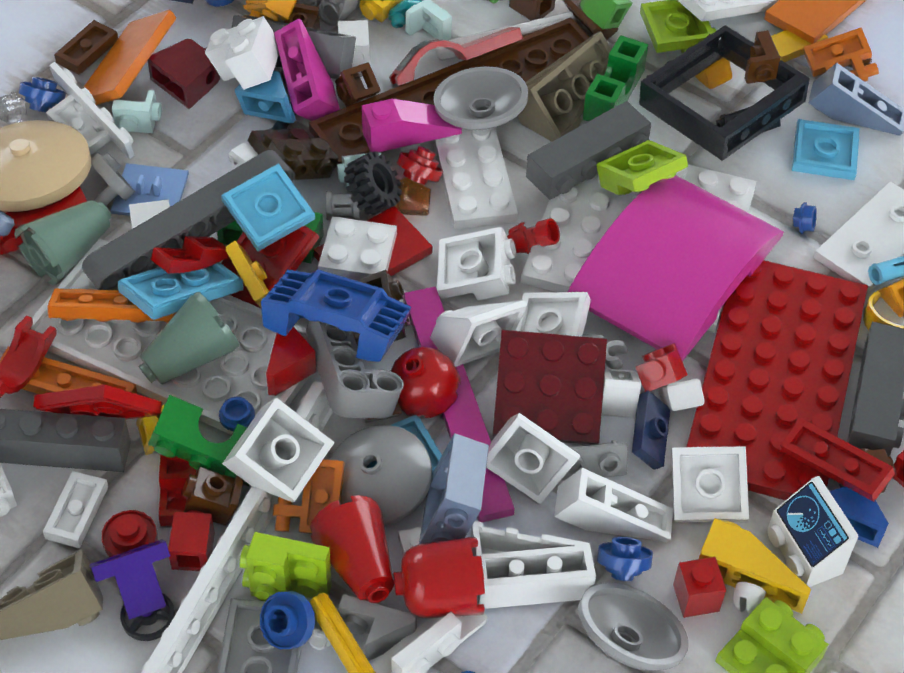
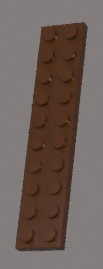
[309,17,590,168]

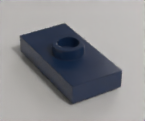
[632,390,670,470]

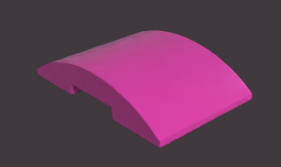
[567,175,784,361]

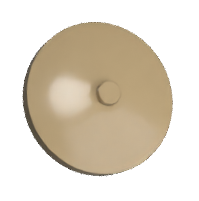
[0,120,91,212]

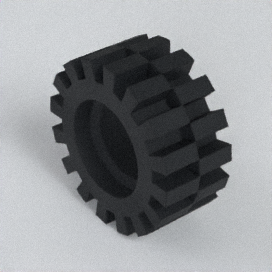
[344,152,402,216]

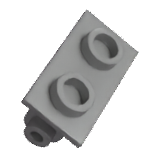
[561,440,627,481]

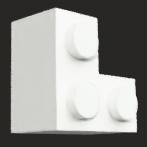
[205,16,279,90]

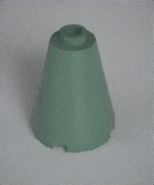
[14,200,111,285]
[138,292,240,384]

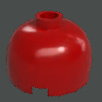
[391,346,461,418]

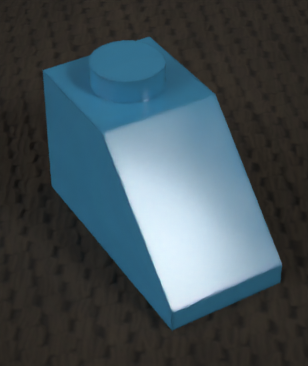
[234,71,296,123]

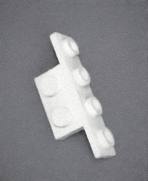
[46,62,135,159]
[371,612,487,673]

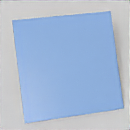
[110,163,189,216]

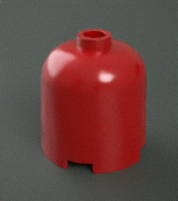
[393,537,485,618]

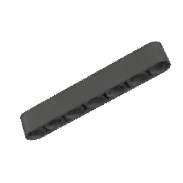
[82,150,295,290]

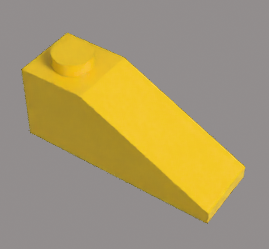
[699,518,811,614]

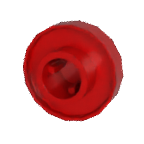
[396,146,443,185]
[102,510,158,557]

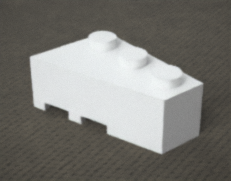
[471,521,596,609]

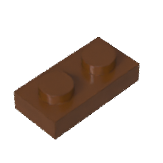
[54,20,118,75]

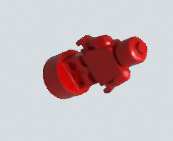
[507,218,560,254]

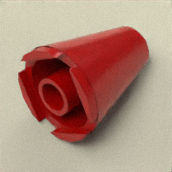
[310,495,394,603]

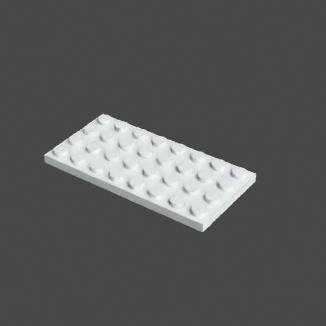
[31,239,317,435]

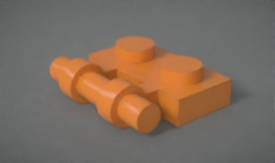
[803,28,879,82]
[273,459,345,534]

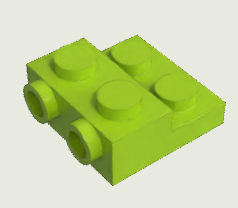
[640,0,716,54]
[596,140,688,195]
[239,532,332,601]
[715,597,829,673]

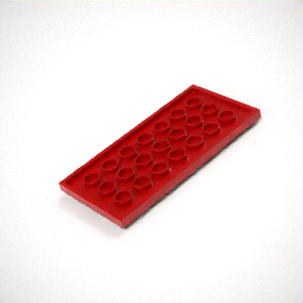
[686,260,868,500]

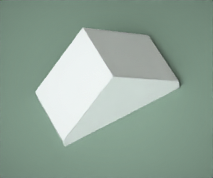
[601,368,641,418]

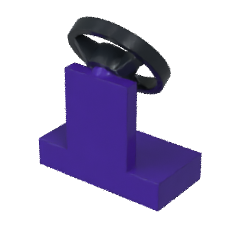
[89,539,175,641]

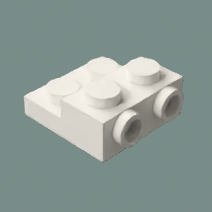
[437,226,516,301]

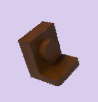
[744,30,780,84]

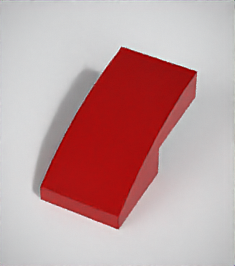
[151,236,229,274]
[158,454,198,526]

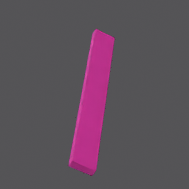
[403,286,515,522]

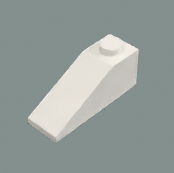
[554,468,673,543]

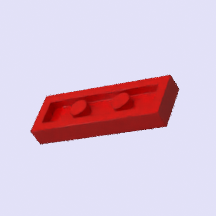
[780,418,895,502]

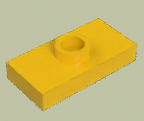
[225,241,269,307]

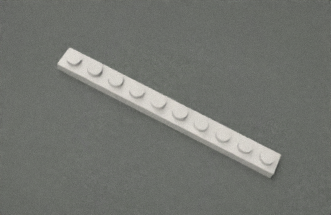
[141,381,333,673]

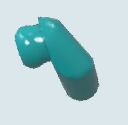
[388,0,423,28]

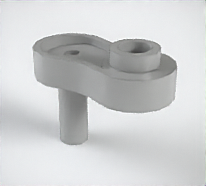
[91,152,135,206]

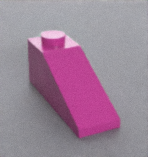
[274,19,340,121]
[362,99,462,153]

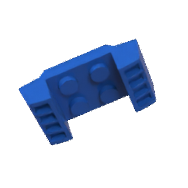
[261,269,411,362]

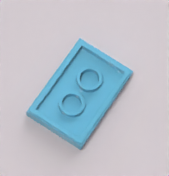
[118,262,243,320]

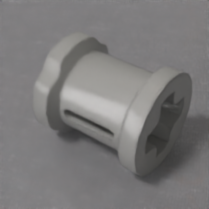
[326,191,360,220]

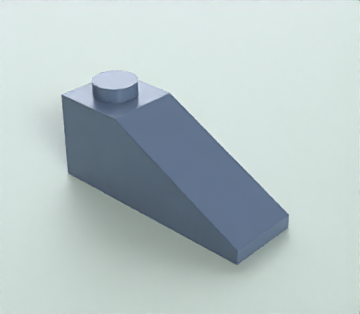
[808,63,904,136]

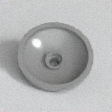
[434,67,528,130]
[330,425,432,526]
[578,583,688,671]

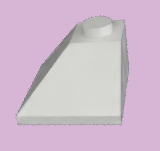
[430,300,527,367]
[486,413,580,504]

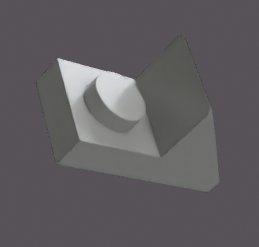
[338,594,417,661]

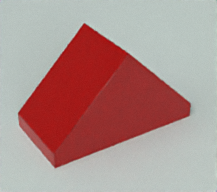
[266,327,317,396]

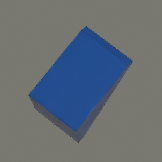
[829,486,889,548]

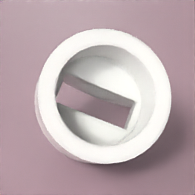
[733,582,766,613]

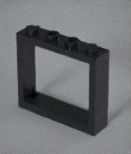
[639,25,810,161]

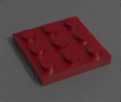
[492,330,607,445]

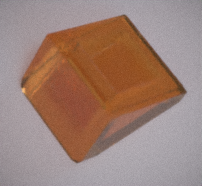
[395,177,431,216]

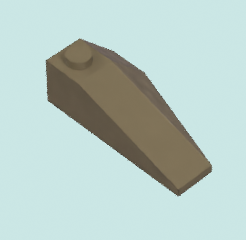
[517,31,611,142]
[0,549,103,640]

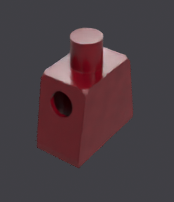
[148,39,220,109]

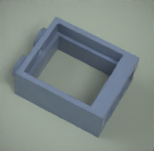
[419,433,489,544]

